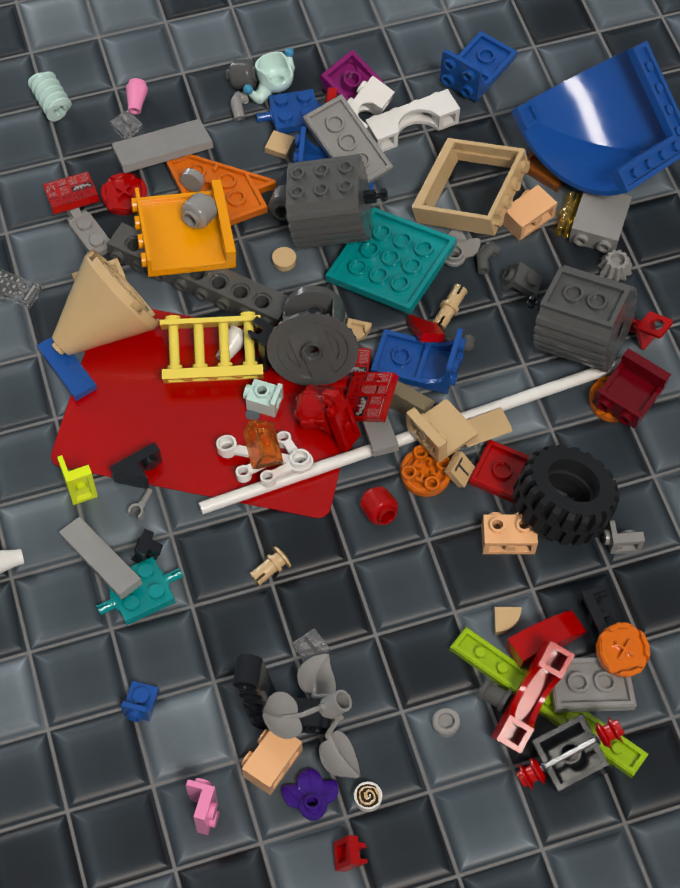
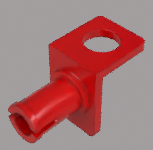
[629,311,673,350]

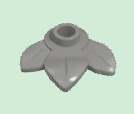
[445,229,481,267]

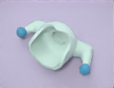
[243,48,295,104]

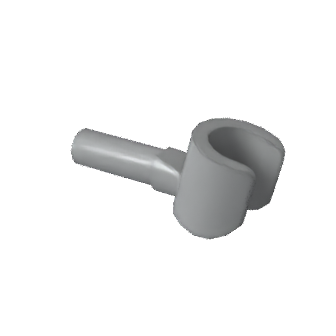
[128,488,153,521]

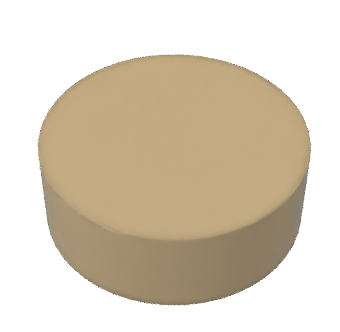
[272,247,296,272]

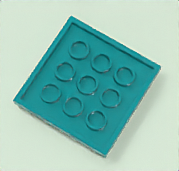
[325,207,457,315]

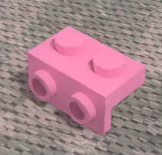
[186,778,220,835]

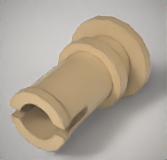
[249,546,291,586]

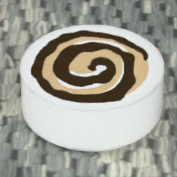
[354,781,382,812]

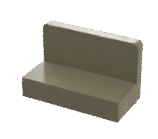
[390,381,436,416]

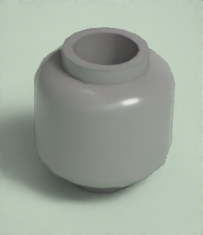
[181,193,217,229]

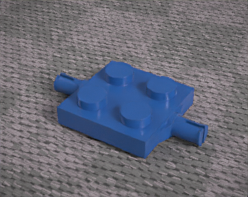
[256,89,323,134]

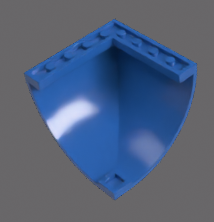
[511,41,680,196]

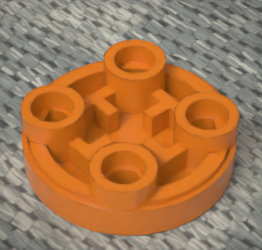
[400,445,451,497]

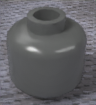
[226,59,259,90]
[268,185,287,220]

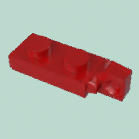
[321,388,361,452]

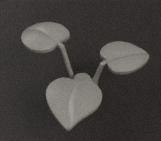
[262,654,361,778]

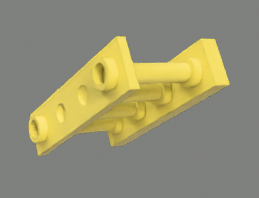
[160,312,264,384]

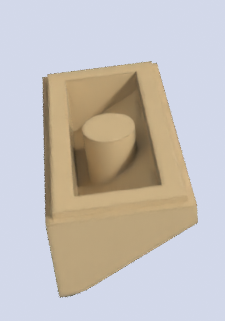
[462,408,513,448]

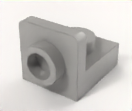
[603,520,645,554]

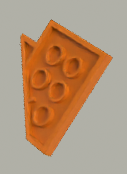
[166,154,277,226]

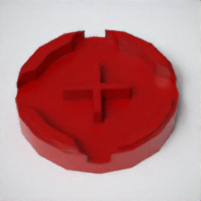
[100,173,148,215]

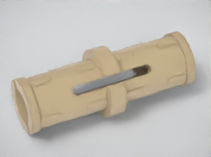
[432,284,468,332]

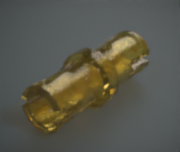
[555,192,582,238]

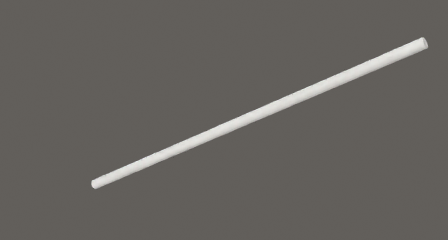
[198,358,622,515]

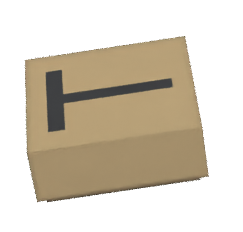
[444,451,475,488]

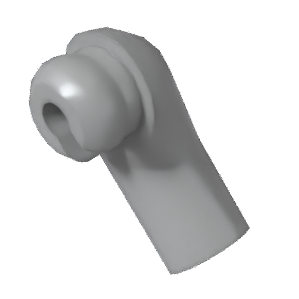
[231,91,249,121]

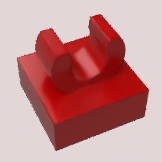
[333,835,368,872]

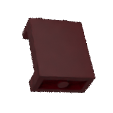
[592,348,671,429]

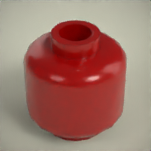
[360,486,398,525]

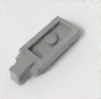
[67,208,110,256]

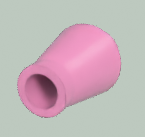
[126,78,148,115]

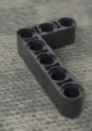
[233,654,333,735]

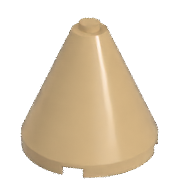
[52,249,160,356]

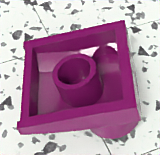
[319,49,383,101]

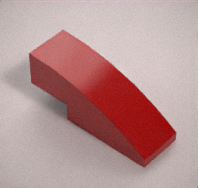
[505,610,587,669]

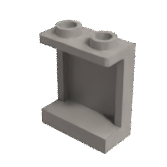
[569,192,632,253]

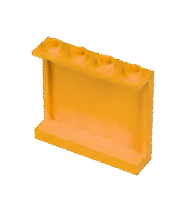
[131,179,236,277]

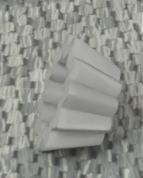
[598,250,632,282]

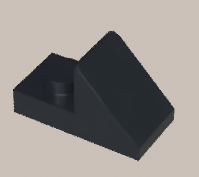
[110,442,162,489]

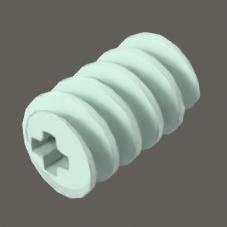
[28,71,72,122]

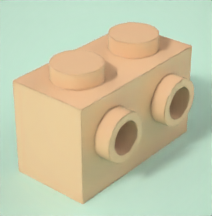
[481,512,538,554]

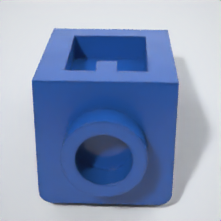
[121,681,159,722]

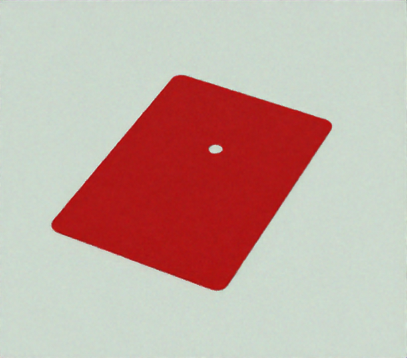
[51,309,346,518]

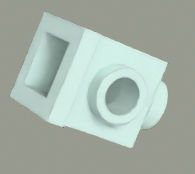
[243,379,283,418]

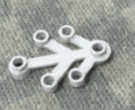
[216,426,313,488]

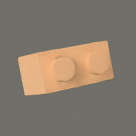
[503,185,557,241]
[241,729,303,795]

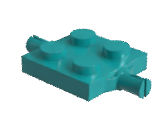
[96,557,184,625]

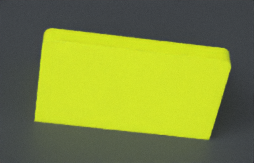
[57,455,98,505]

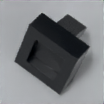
[131,529,163,563]

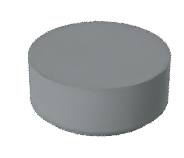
[180,168,205,192]
[432,708,460,738]

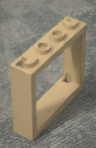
[412,138,530,236]

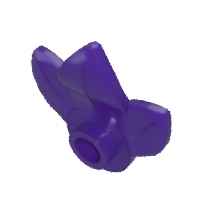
[282,768,338,821]

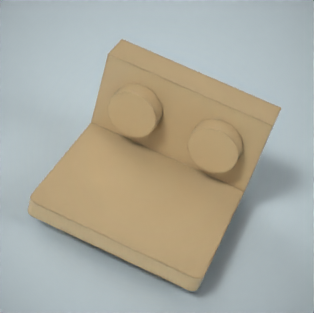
[406,399,478,463]

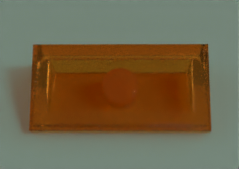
[243,419,283,469]

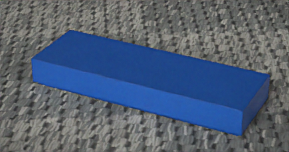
[37,337,97,401]

